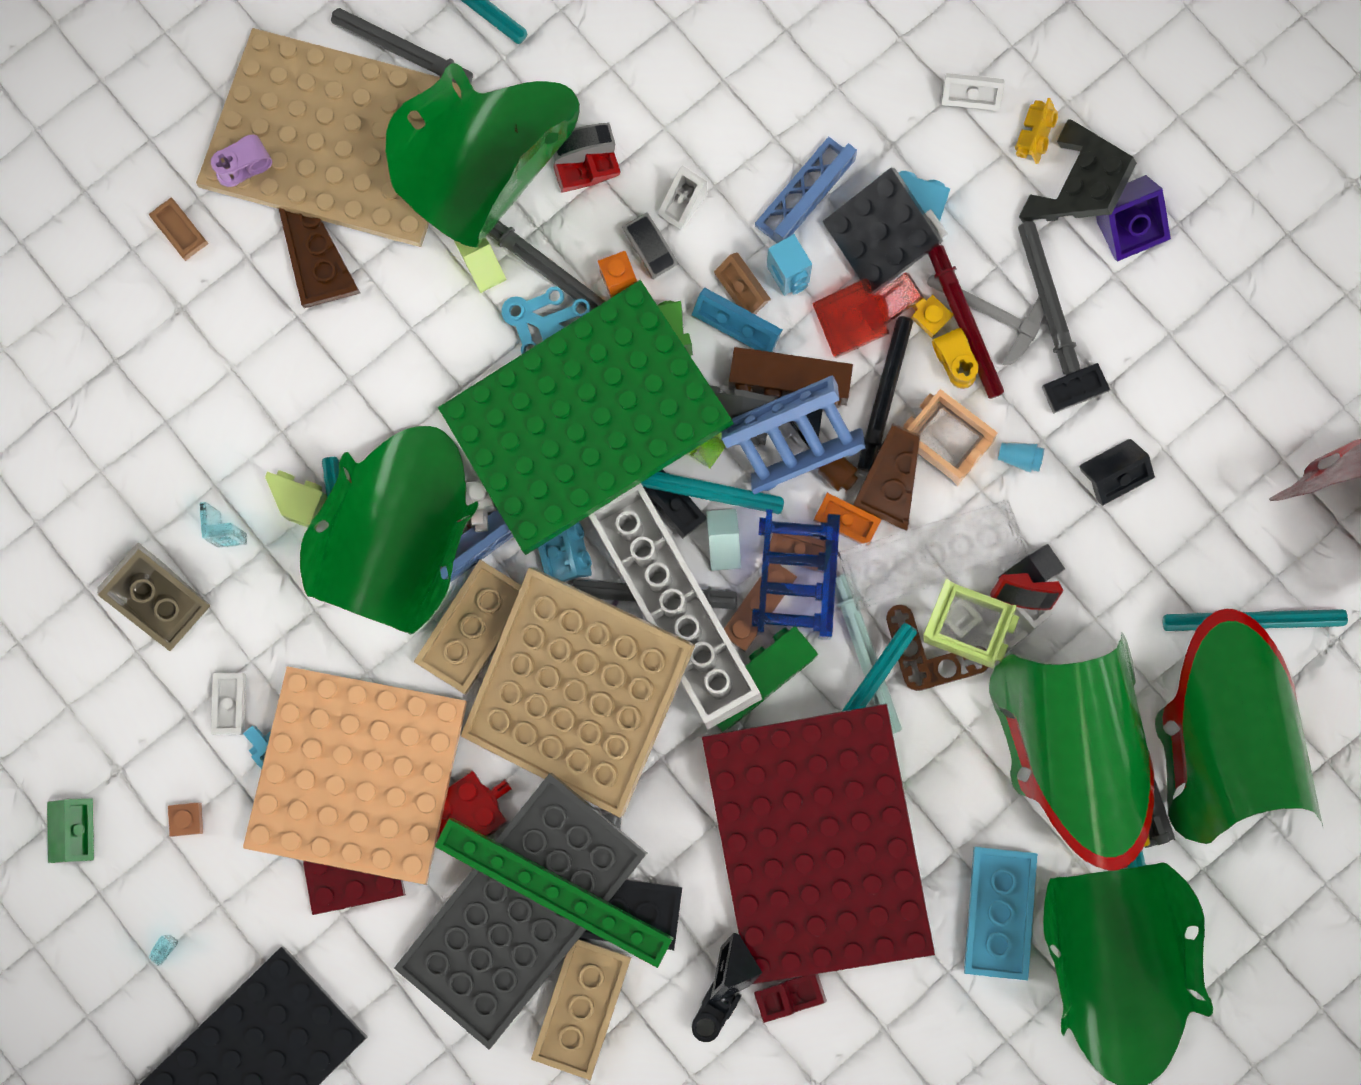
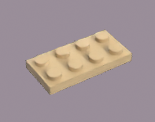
[414,560,522,695]
[531,939,632,1081]

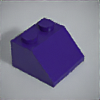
[1096,175,1171,262]

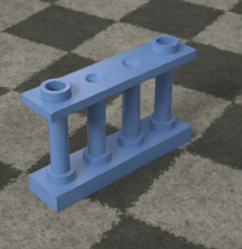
[722,375,865,494]

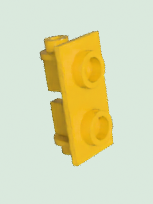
[1015,98,1058,164]

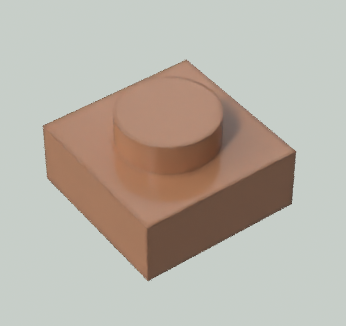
[168,803,203,837]

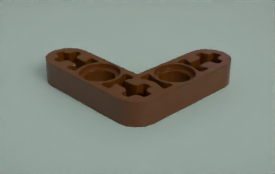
[886,604,989,691]

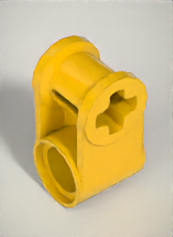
[932,327,978,389]

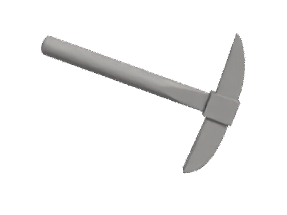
[927,275,1044,365]

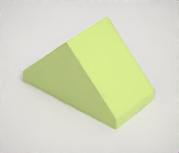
[454,237,507,293]

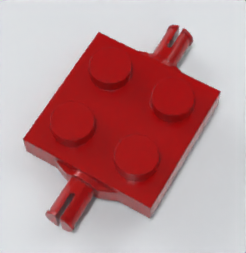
[437,771,512,841]

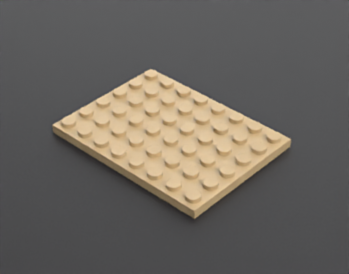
[196,28,473,247]

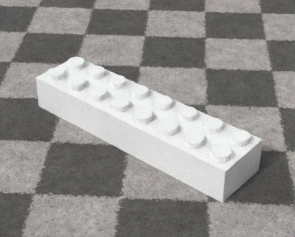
[589,483,762,730]

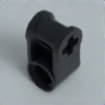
[691,981,742,1043]

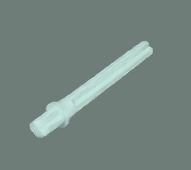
[831,574,902,734]

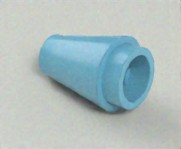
[998,442,1045,473]

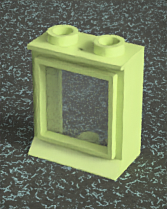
[923,579,1020,669]

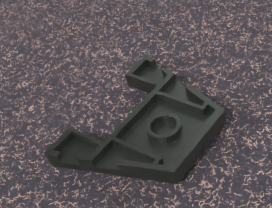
[1019,119,1137,222]

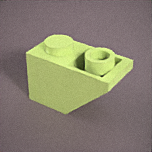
[265,470,327,530]

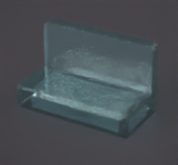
[199,502,247,548]

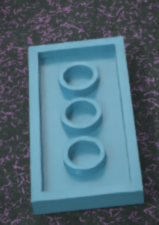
[964,847,1038,981]

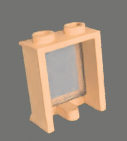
[903,389,998,487]

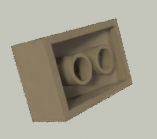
[97,543,210,651]

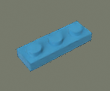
[692,287,783,352]

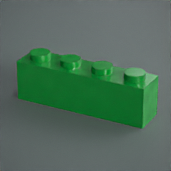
[716,626,819,733]

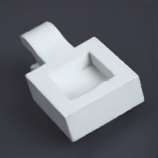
[466,481,496,532]

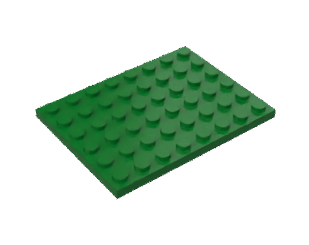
[438,279,734,555]

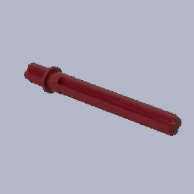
[928,245,1004,399]

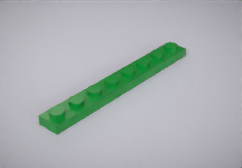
[435,818,673,968]

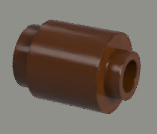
[817,457,859,492]

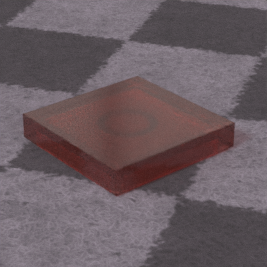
[812,278,890,358]

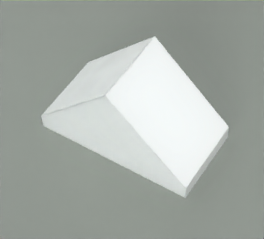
[657,165,707,230]

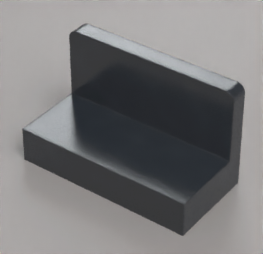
[1079,439,1155,506]

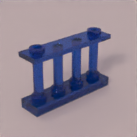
[751,509,840,640]

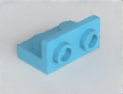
[538,522,592,582]

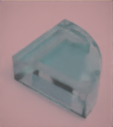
[149,934,178,966]

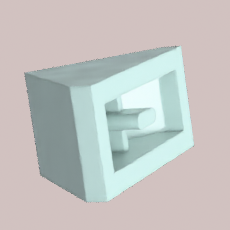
[706,509,741,571]

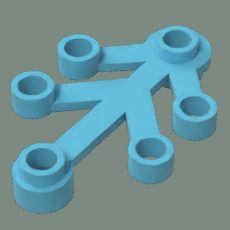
[502,287,591,354]

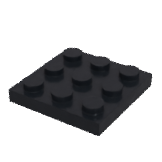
[822,167,943,294]

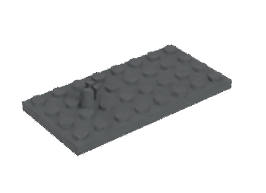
[394,773,648,1050]

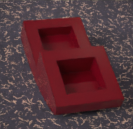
[754,974,827,1023]

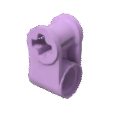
[211,134,272,187]

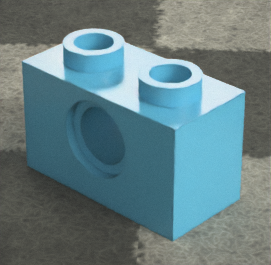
[767,234,812,296]

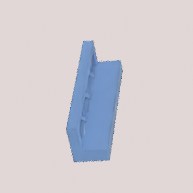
[755,136,857,243]
[441,509,514,583]

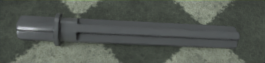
[331,8,473,84]
[488,221,605,310]
[1018,221,1080,375]
[572,579,737,609]

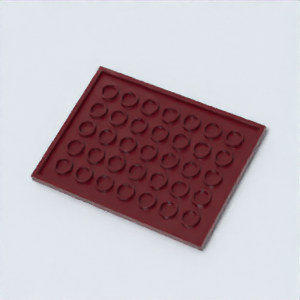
[702,703,935,984]

